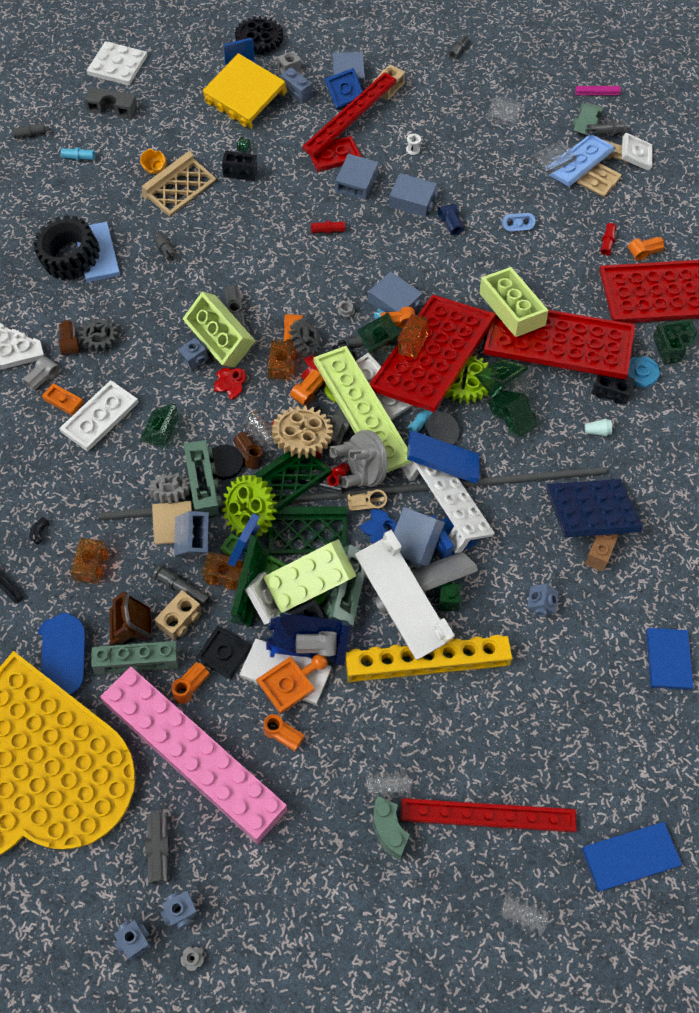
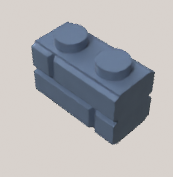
[281,68,313,104]

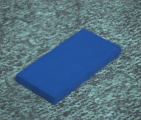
[407,430,479,484]
[582,822,682,892]

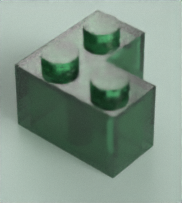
[653,319,697,365]
[487,391,537,436]

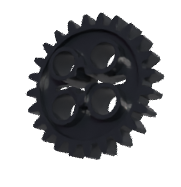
[235,16,283,55]

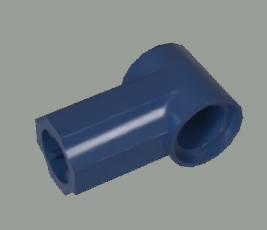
[438,204,464,236]

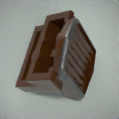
[110,592,152,646]

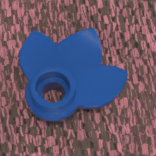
[360,509,397,544]

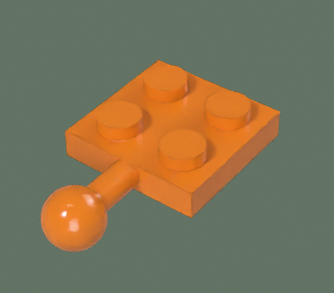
[256,654,328,715]

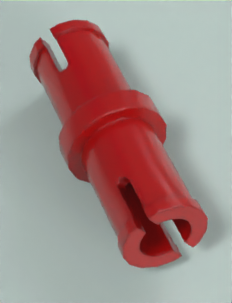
[311,220,345,234]
[600,223,617,256]
[327,463,350,486]

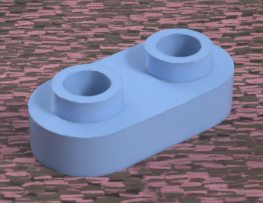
[502,213,536,231]

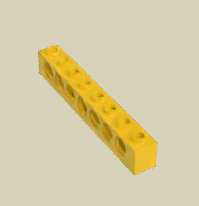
[345,635,512,682]

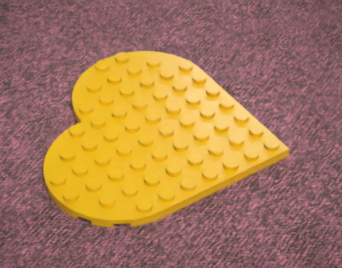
[0,651,135,856]

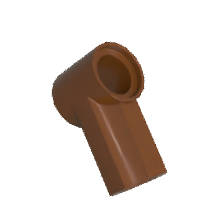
[59,320,80,355]
[233,431,263,469]

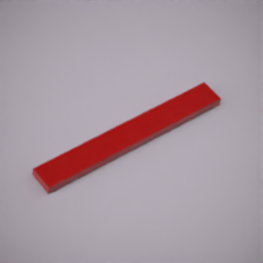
[302,72,397,158]
[401,798,577,833]

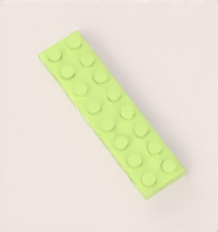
[313,346,412,473]

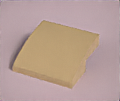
[577,163,621,197]
[152,501,192,545]

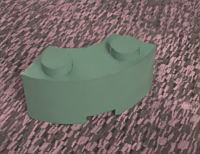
[572,102,605,136]
[373,796,410,861]

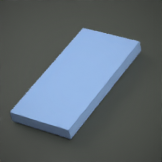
[546,134,614,187]
[77,222,120,282]

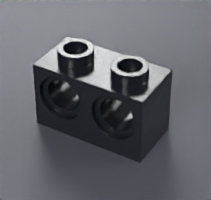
[222,151,258,181]
[591,374,635,404]

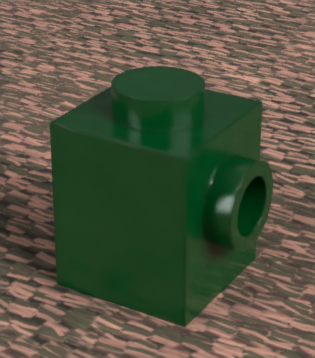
[438,582,461,612]

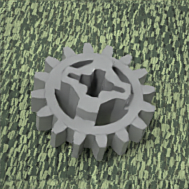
[149,472,191,504]

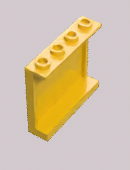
[202,53,287,129]

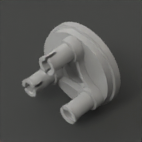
[329,430,387,488]

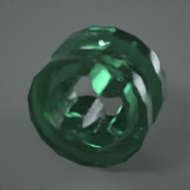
[237,137,250,153]

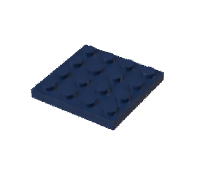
[546,479,643,538]

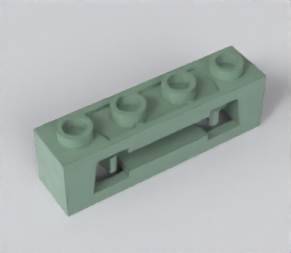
[184,440,222,516]
[323,544,365,630]
[91,641,179,675]

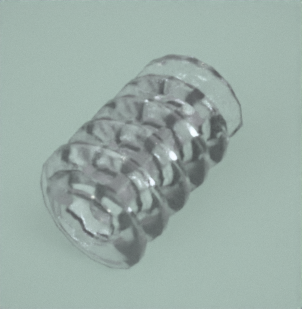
[242,410,276,451]
[366,770,411,800]
[498,893,550,938]

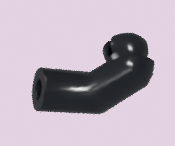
[29,517,49,545]

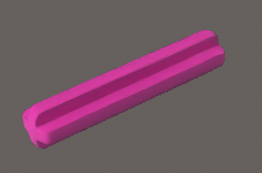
[575,86,621,95]

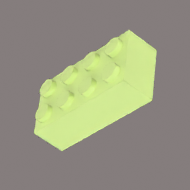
[479,267,548,337]
[183,292,255,368]
[263,539,357,613]

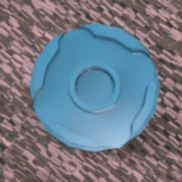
[627,356,660,388]

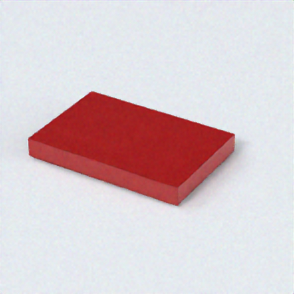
[309,136,362,172]

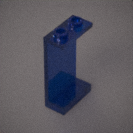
[266,612,350,666]

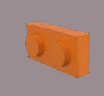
[42,383,84,416]

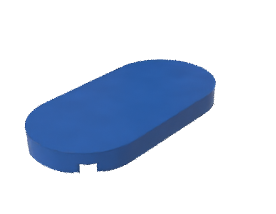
[41,614,86,695]

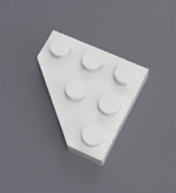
[0,323,44,370]

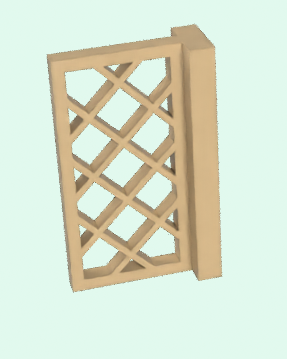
[142,151,216,216]

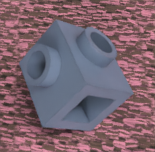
[178,338,209,371]
[528,583,558,617]
[161,891,199,929]
[114,920,152,962]

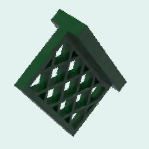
[253,451,332,515]
[269,506,347,555]
[231,536,271,627]

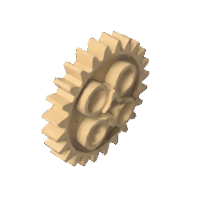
[272,406,333,458]

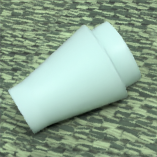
[585,419,612,437]

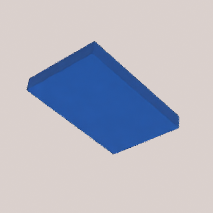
[646,628,694,690]

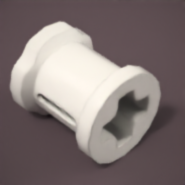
[406,134,421,155]

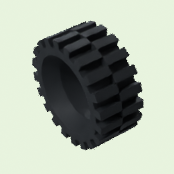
[33,215,100,280]

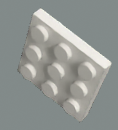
[87,41,147,86]

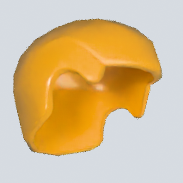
[140,148,167,174]

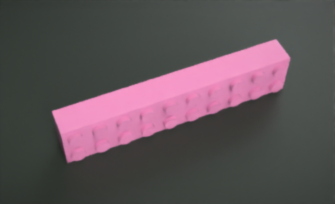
[100,667,287,845]

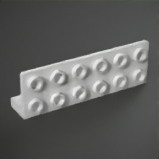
[400,462,494,554]
[355,530,455,660]

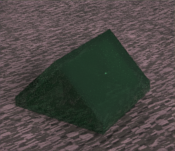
[357,313,401,354]
[476,359,528,397]
[139,403,179,448]

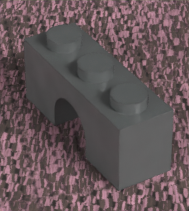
[84,87,137,119]

